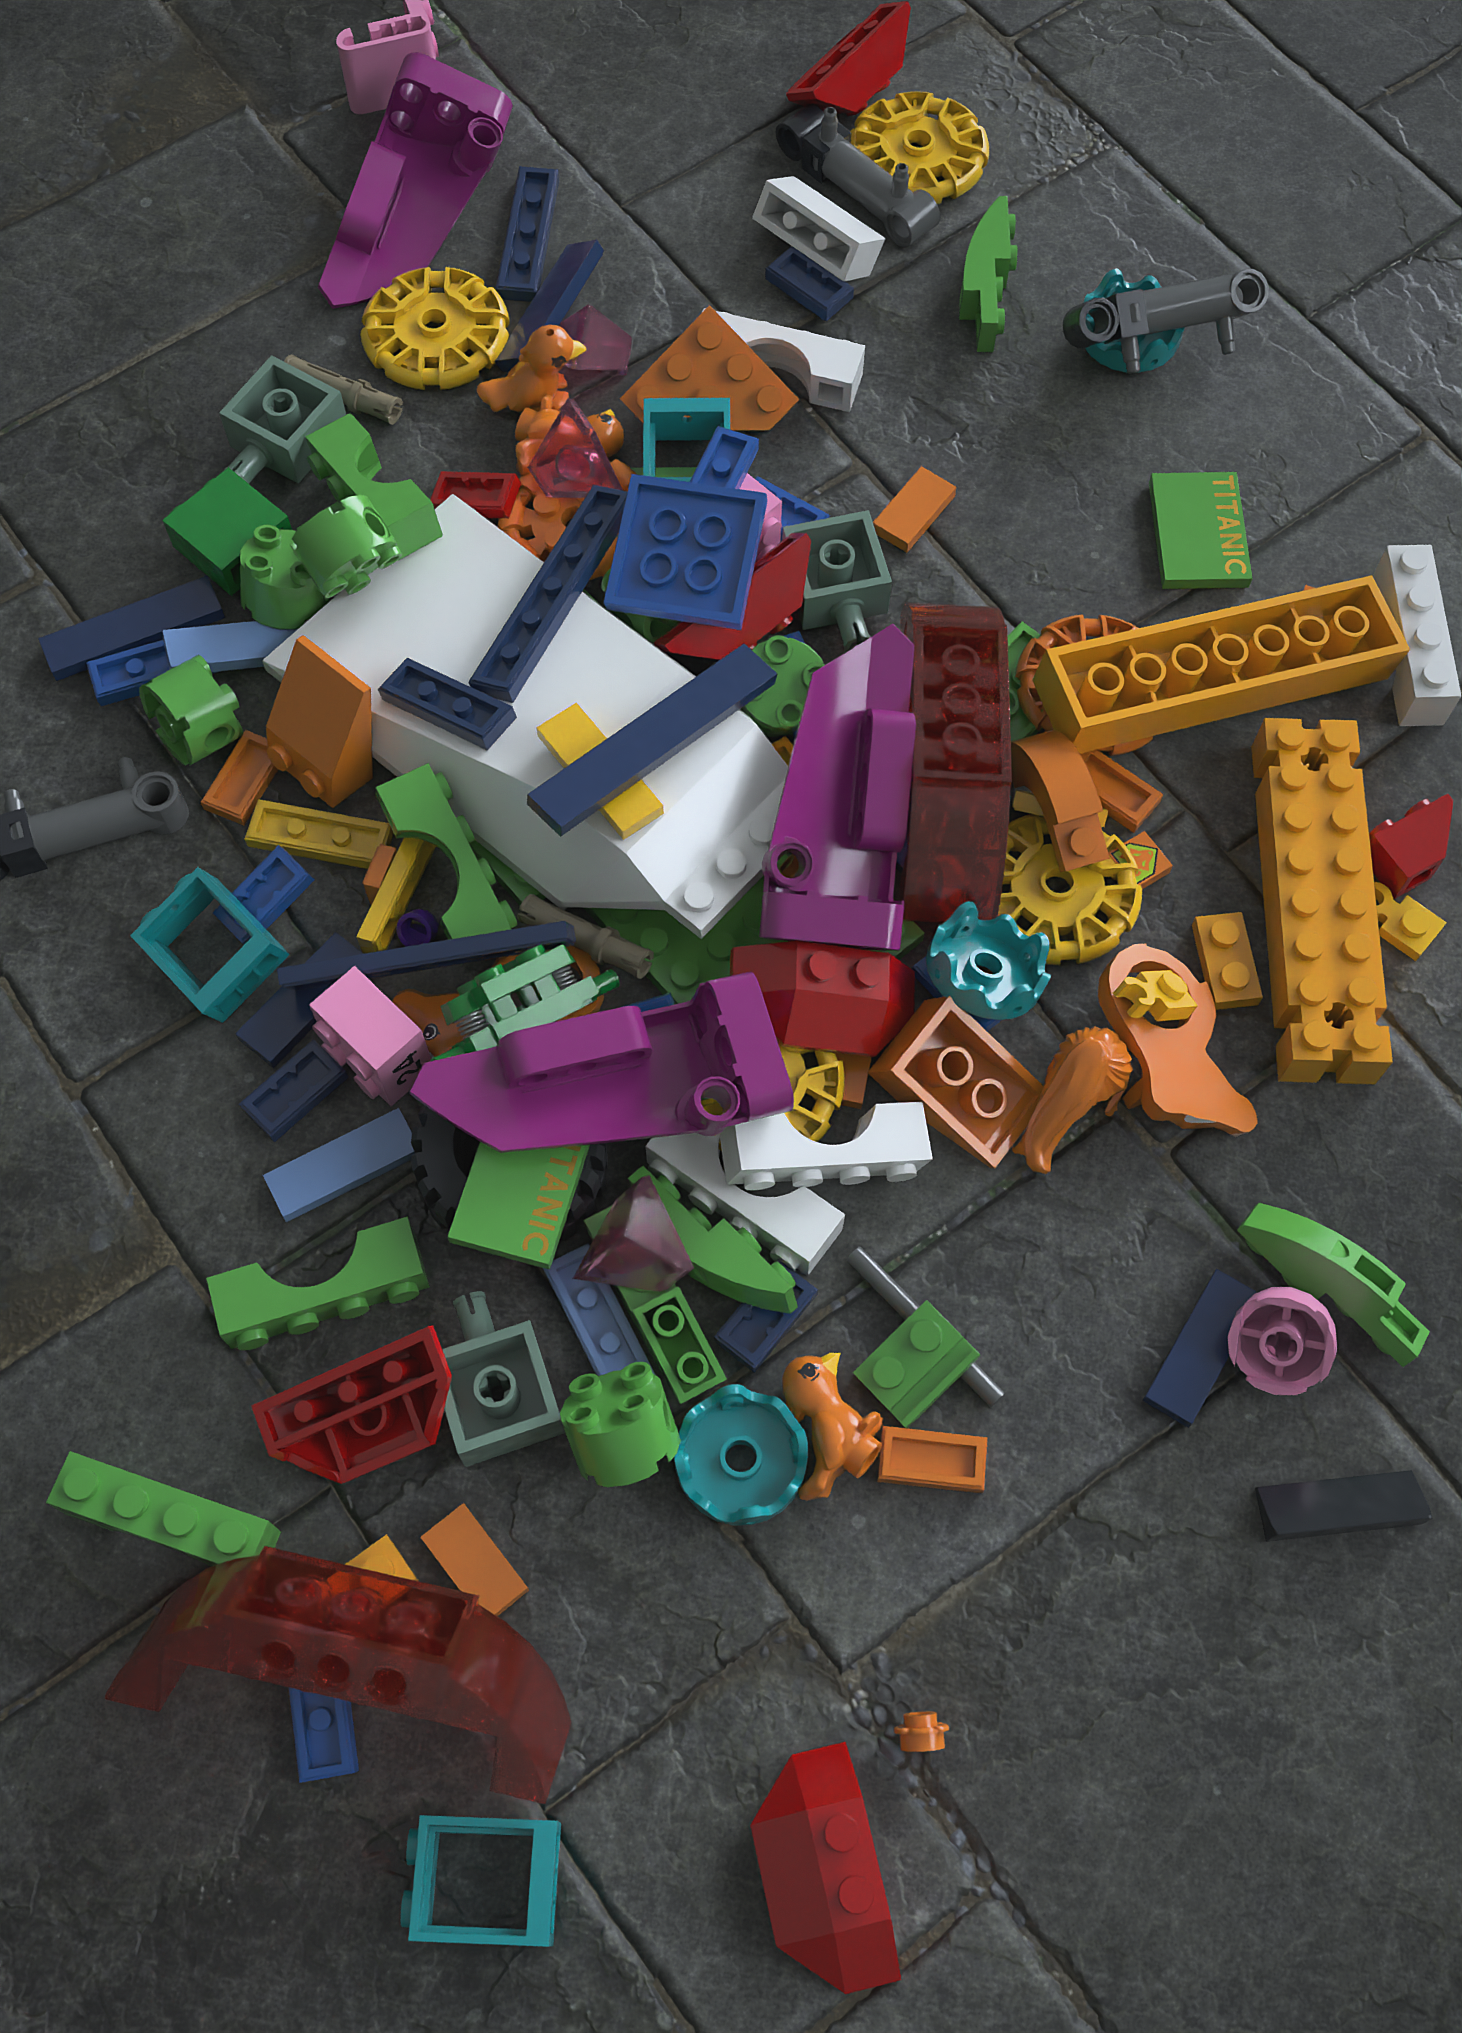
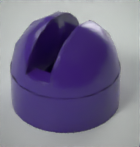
[396,909,439,947]

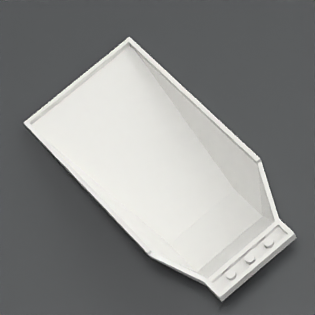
[262,494,788,939]

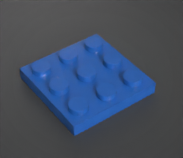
[604,474,768,630]

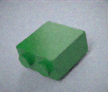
[162,467,292,596]

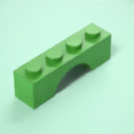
[305,413,443,561]
[375,763,518,965]
[206,1217,430,1350]
[46,1451,281,1583]

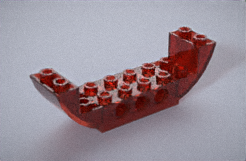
[900,602,1012,923]
[105,1546,572,1804]

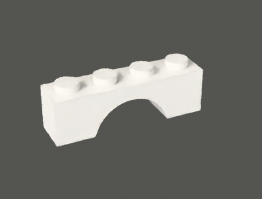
[702,308,865,412]
[1373,545,1461,726]
[719,1102,933,1190]
[645,1133,845,1276]

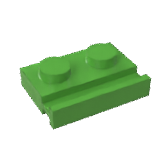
[853,1300,981,1429]

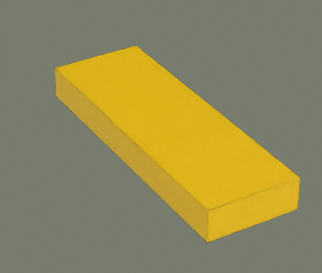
[536,702,664,840]
[245,799,394,869]
[356,838,436,954]

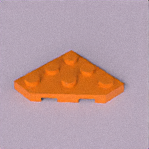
[620,305,799,432]

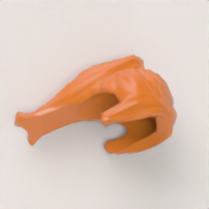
[1012,1026,1133,1174]

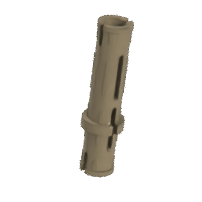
[284,354,403,425]
[518,894,654,979]

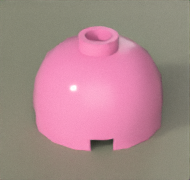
[1228,1287,1337,1395]

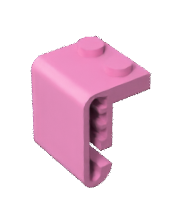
[336,0,439,114]

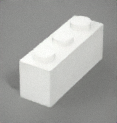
[752,176,886,281]

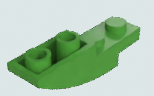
[959,196,1017,352]
[628,1166,798,1314]
[583,1197,727,1404]
[1237,1203,1430,1367]

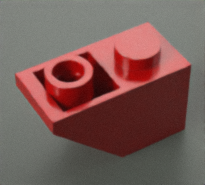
[1369,793,1454,899]

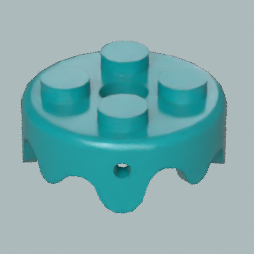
[1083,269,1185,373]
[926,901,1051,1020]
[674,1384,808,1526]

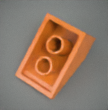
[266,635,373,808]
[867,996,1043,1168]

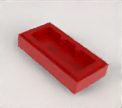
[430,471,521,519]

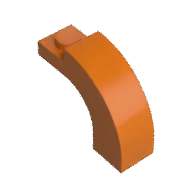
[1002,730,1110,872]

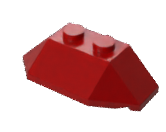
[786,1,911,116]
[653,533,811,660]
[730,941,915,1057]
[251,1325,452,1484]
[750,1742,901,1994]

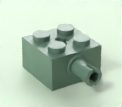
[219,355,346,484]
[782,510,892,652]
[442,1291,565,1467]

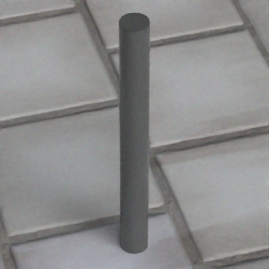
[846,1246,1006,1408]

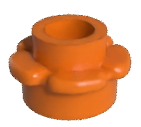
[894,1711,949,1752]

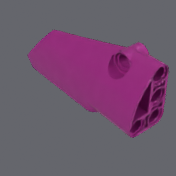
[318,52,513,309]
[759,624,916,951]
[410,971,794,1153]

